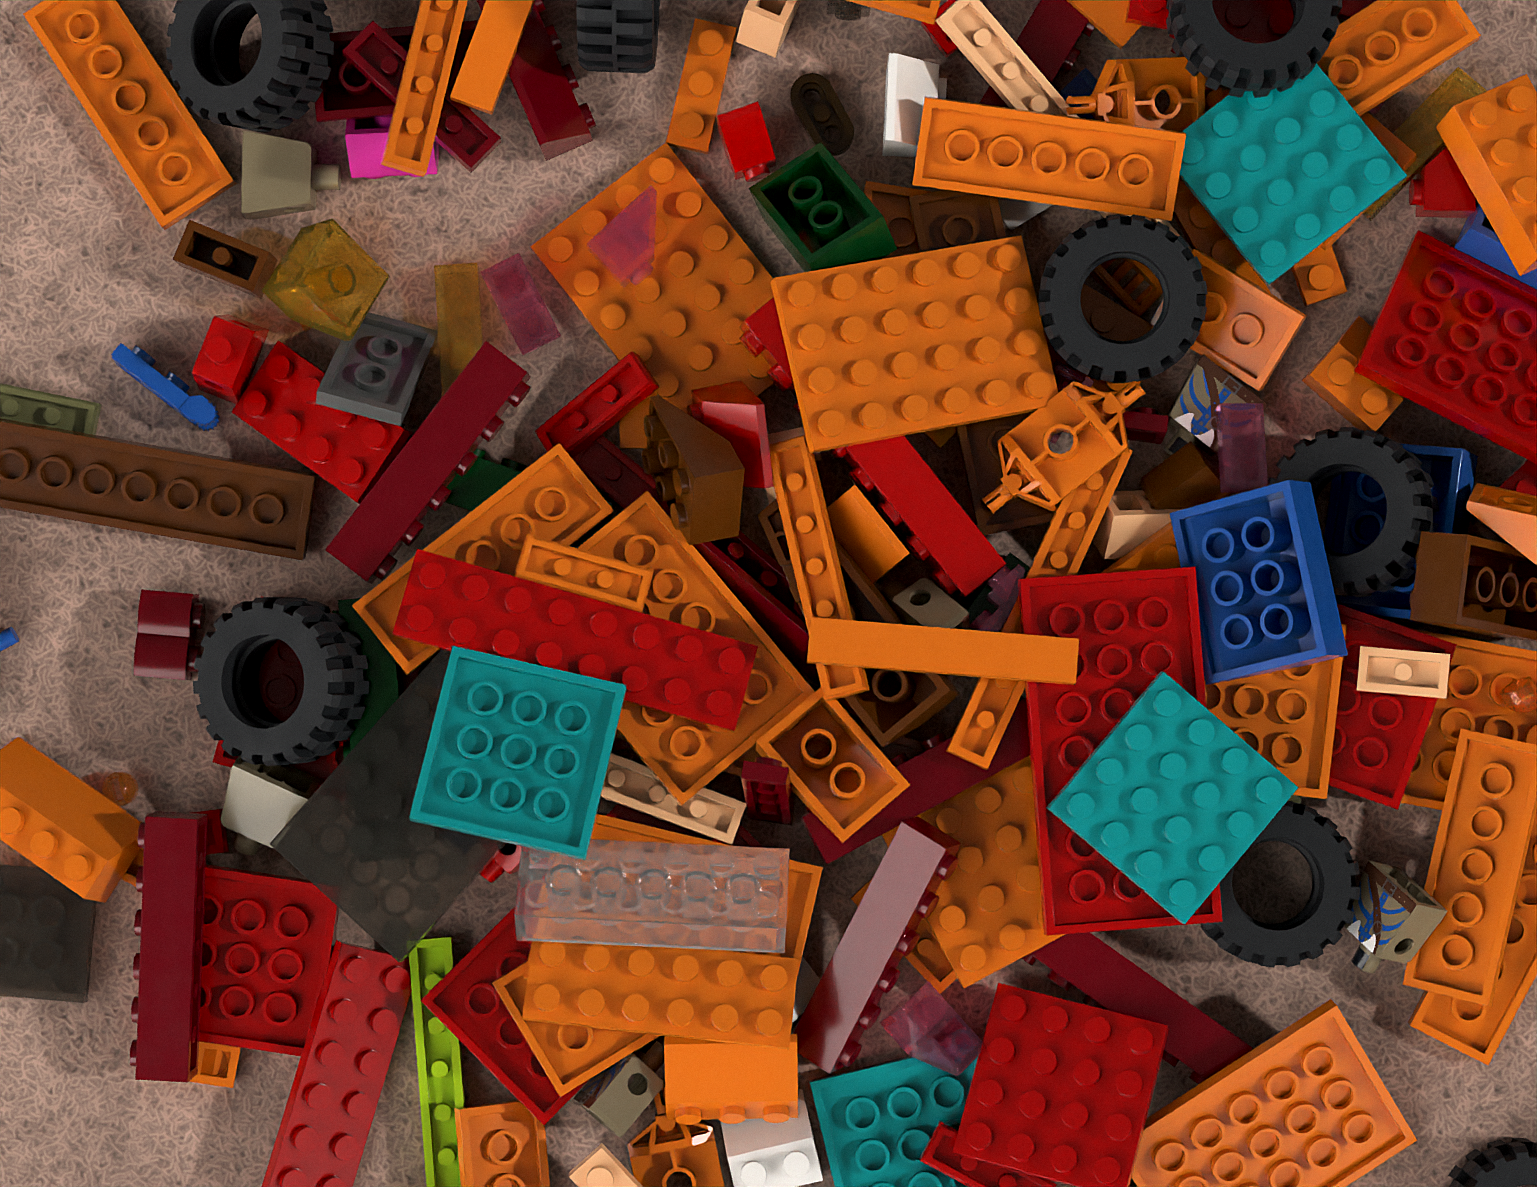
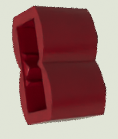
[133,589,206,680]

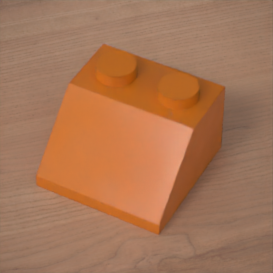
[1302,316,1405,432]
[827,485,910,584]

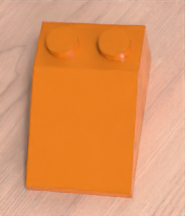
[1466,483,1537,565]
[756,687,910,843]

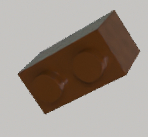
[173,220,278,299]

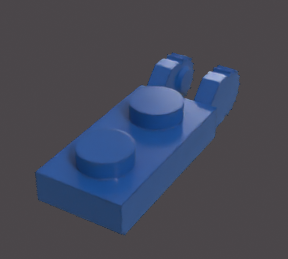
[111,343,220,432]

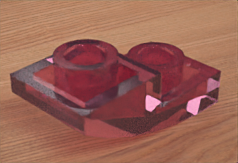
[968,564,1025,632]

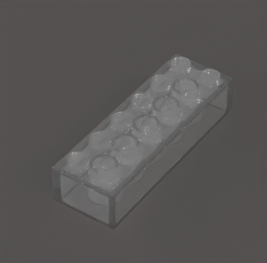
[514,839,790,953]

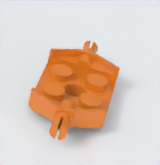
[1066,57,1230,132]
[982,381,1146,514]
[627,1086,725,1187]

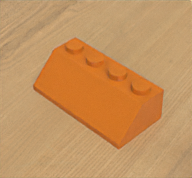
[0,737,142,903]

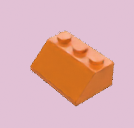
[664,1034,798,1125]

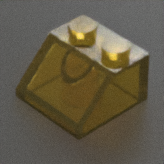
[262,218,390,341]

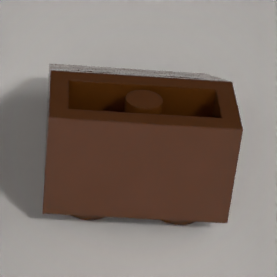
[642,395,745,545]

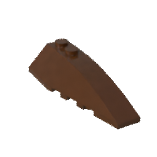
[757,498,961,747]

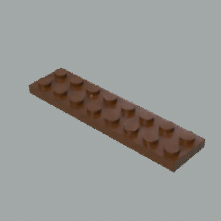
[908,190,1060,536]
[0,418,318,560]

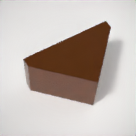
[1140,441,1233,510]

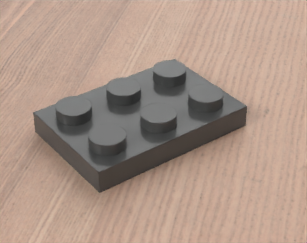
[316,309,438,426]

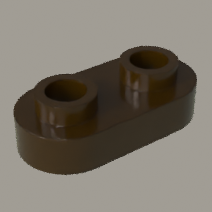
[790,73,854,156]

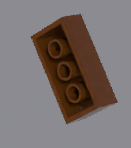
[1410,531,1537,642]

